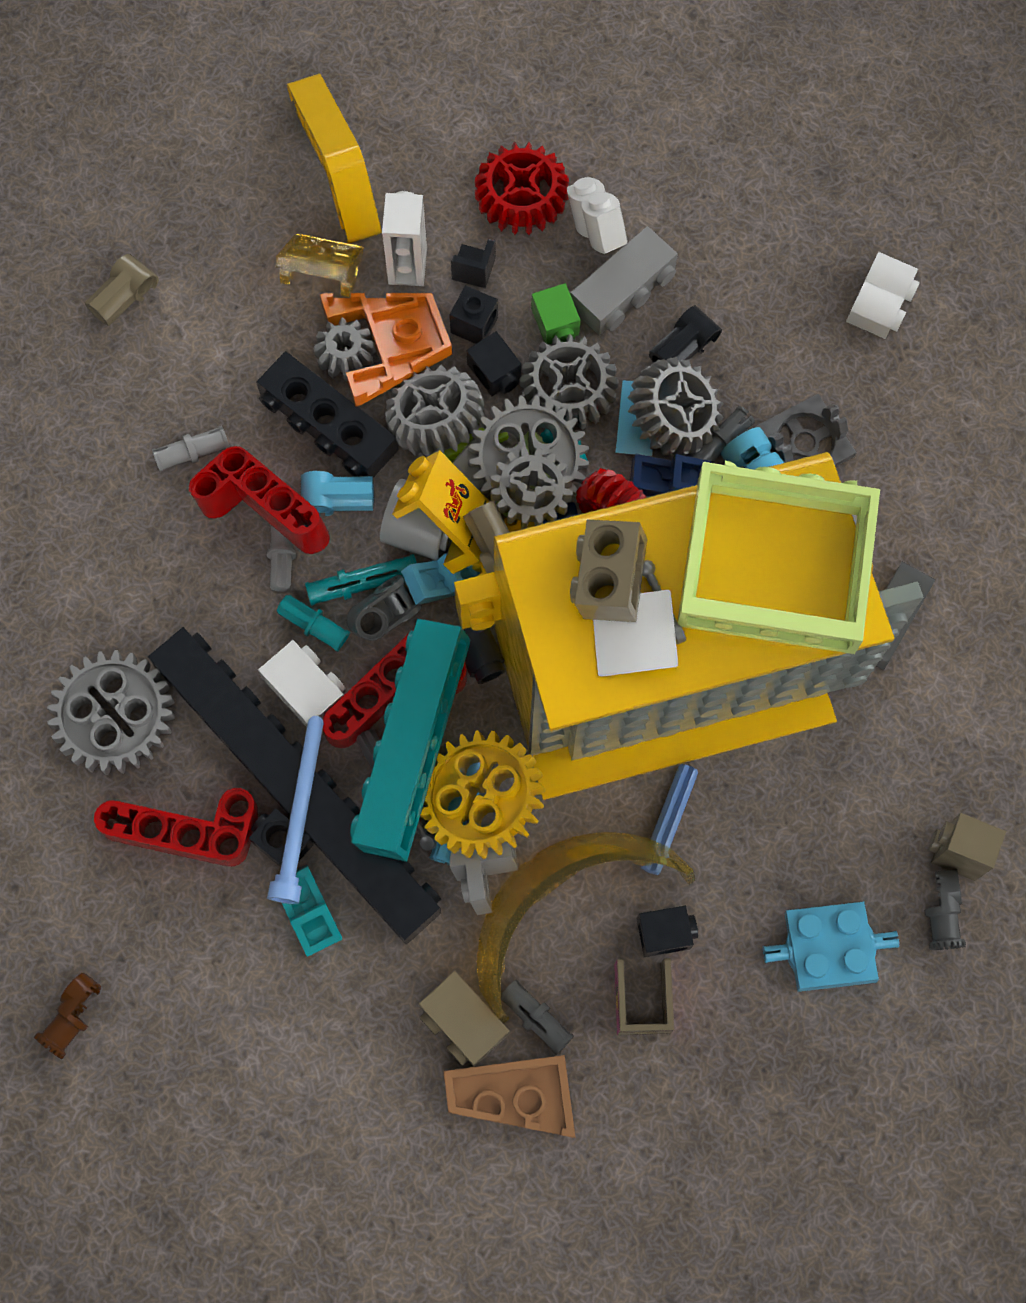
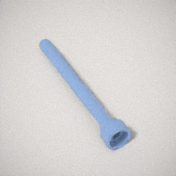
[267,716,324,904]

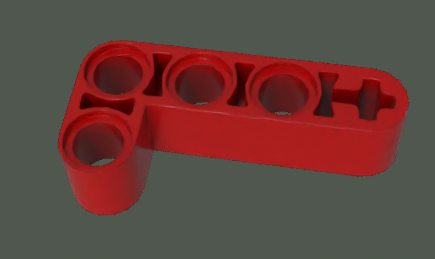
[189,446,330,554]
[322,630,467,749]
[94,788,258,867]

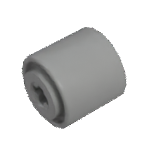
[380,479,452,560]

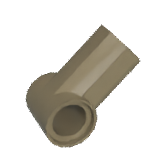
[85,254,159,326]
[463,501,509,573]

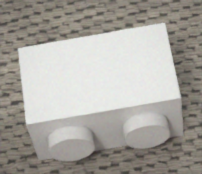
[258,640,346,727]

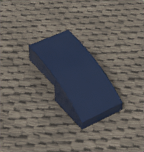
[630,454,711,496]

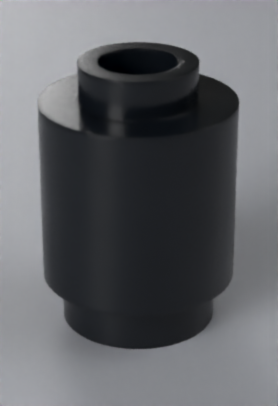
[464,627,505,684]

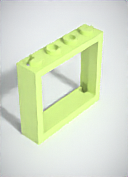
[677,460,880,654]

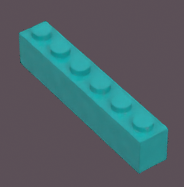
[350,619,471,862]

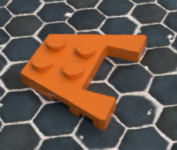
[320,293,452,406]

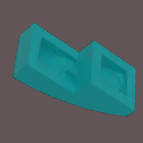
[282,865,343,957]

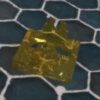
[275,233,364,297]

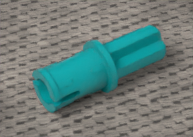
[277,595,350,652]

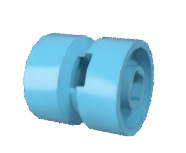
[721,427,785,470]

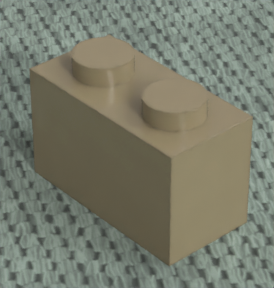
[928,813,1007,881]
[419,971,510,1067]

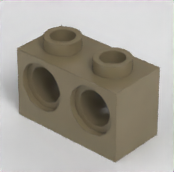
[570,519,647,622]

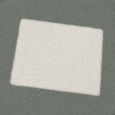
[593,590,678,677]

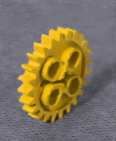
[420,730,545,859]

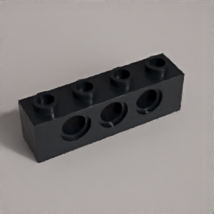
[256,351,399,478]

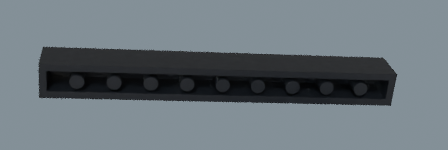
[148,627,442,945]

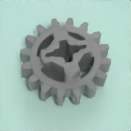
[491,447,573,529]

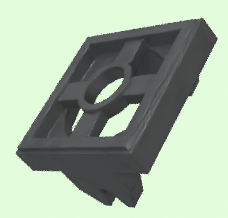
[755,394,857,467]

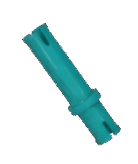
[305,554,417,606]

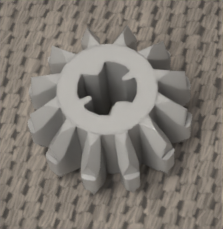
[313,317,376,381]

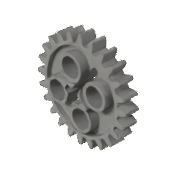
[468,395,589,513]
[47,650,175,775]

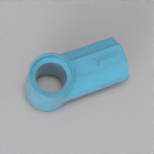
[301,471,374,516]

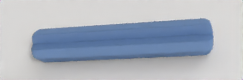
[641,764,698,875]

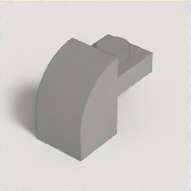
[449,822,518,915]

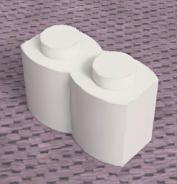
[567,177,628,254]
[846,252,920,339]

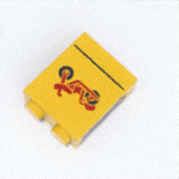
[392,450,490,574]

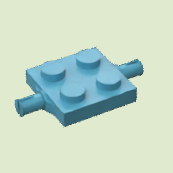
[763,902,899,992]

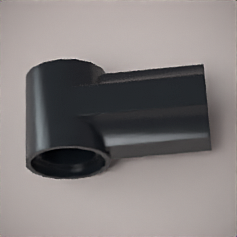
[649,305,722,363]

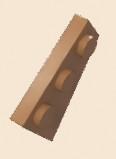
[444,1055,576,1138]

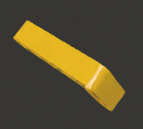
[287,73,382,244]

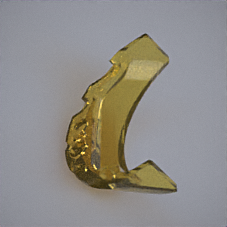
[477,832,695,1024]

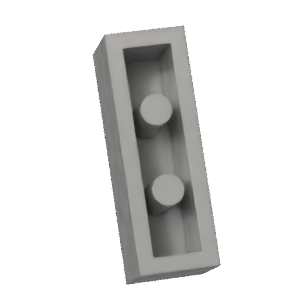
[570,226,678,336]

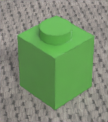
[531,283,581,345]

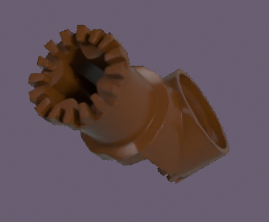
[34,973,101,1059]

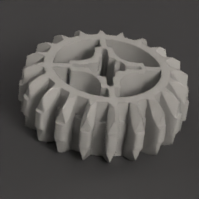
[520,334,619,430]
[627,357,724,456]
[385,364,484,457]

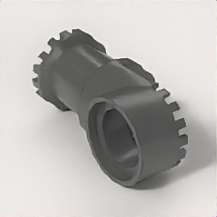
[924,869,966,951]

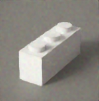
[382,191,427,286]

